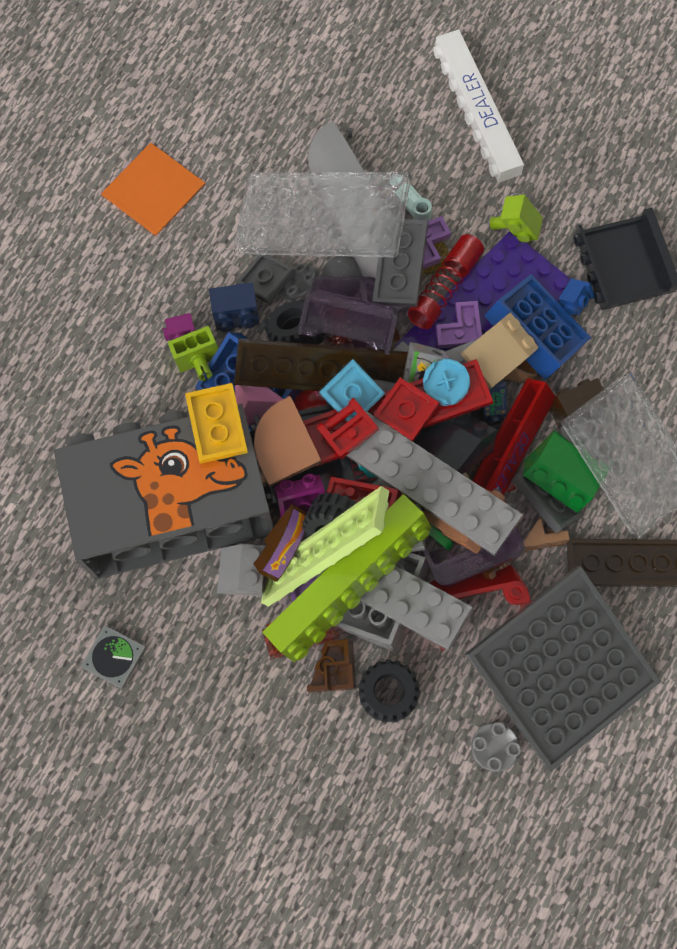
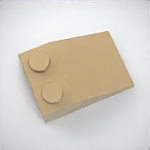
[460,312,539,390]

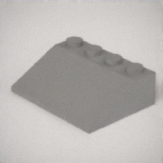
[334,553,430,652]

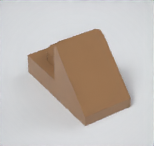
[520,517,570,552]

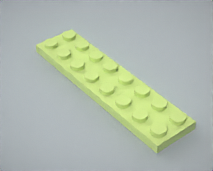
[261,486,389,607]

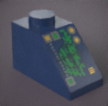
[479,382,507,425]

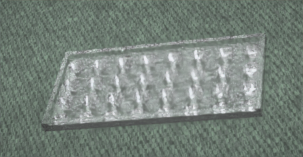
[233,172,411,257]

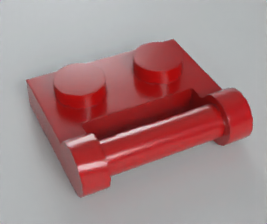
[316,398,379,459]

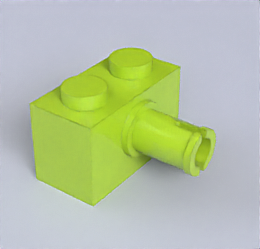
[490,194,543,242]
[167,325,218,381]

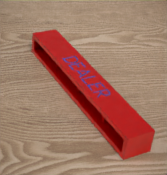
[454,378,556,547]

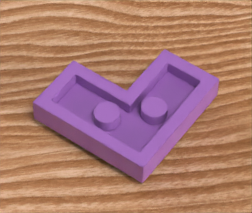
[423,216,451,269]
[435,301,482,349]

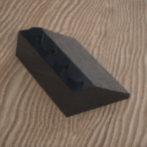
[414,413,497,474]

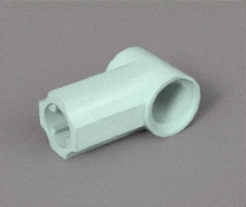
[395,183,432,221]

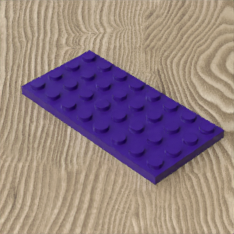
[395,231,570,352]

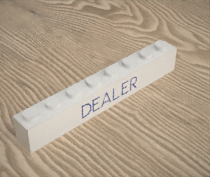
[433,30,524,183]

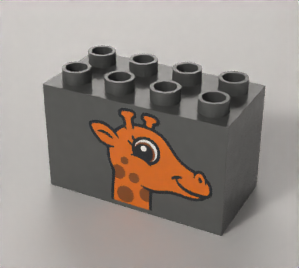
[54,404,273,580]

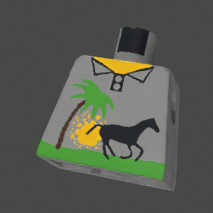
[403,342,449,383]

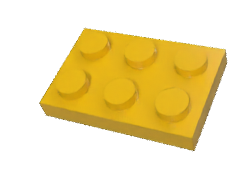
[185,383,248,464]

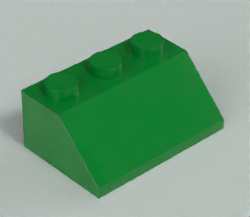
[523,430,608,513]

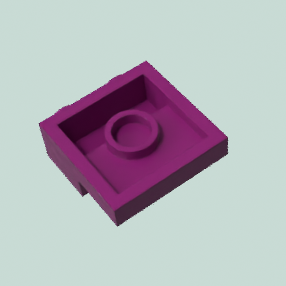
[274,474,325,517]

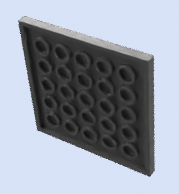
[465,566,661,772]

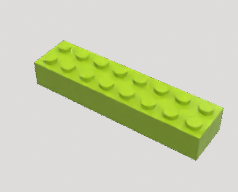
[262,494,431,663]

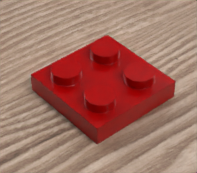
[373,377,439,442]

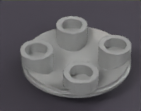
[471,722,521,772]

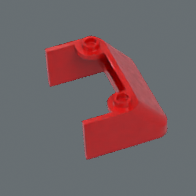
[429,565,531,651]

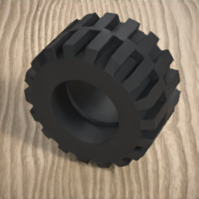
[265,299,326,345]
[302,492,357,537]
[359,659,420,723]

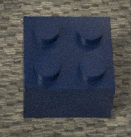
[209,282,260,332]

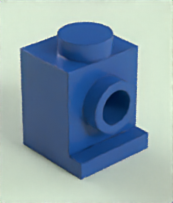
[559,278,595,316]

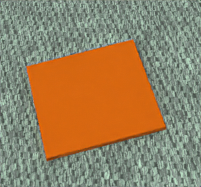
[101,142,205,236]

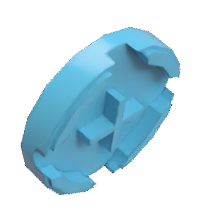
[423,359,470,406]

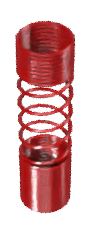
[407,234,484,329]

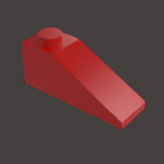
[326,477,402,510]

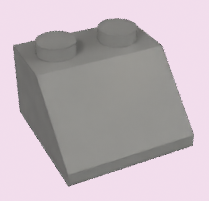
[217,544,266,597]

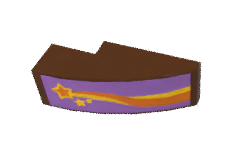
[253,504,307,582]

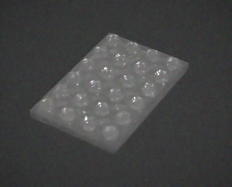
[560,372,677,539]

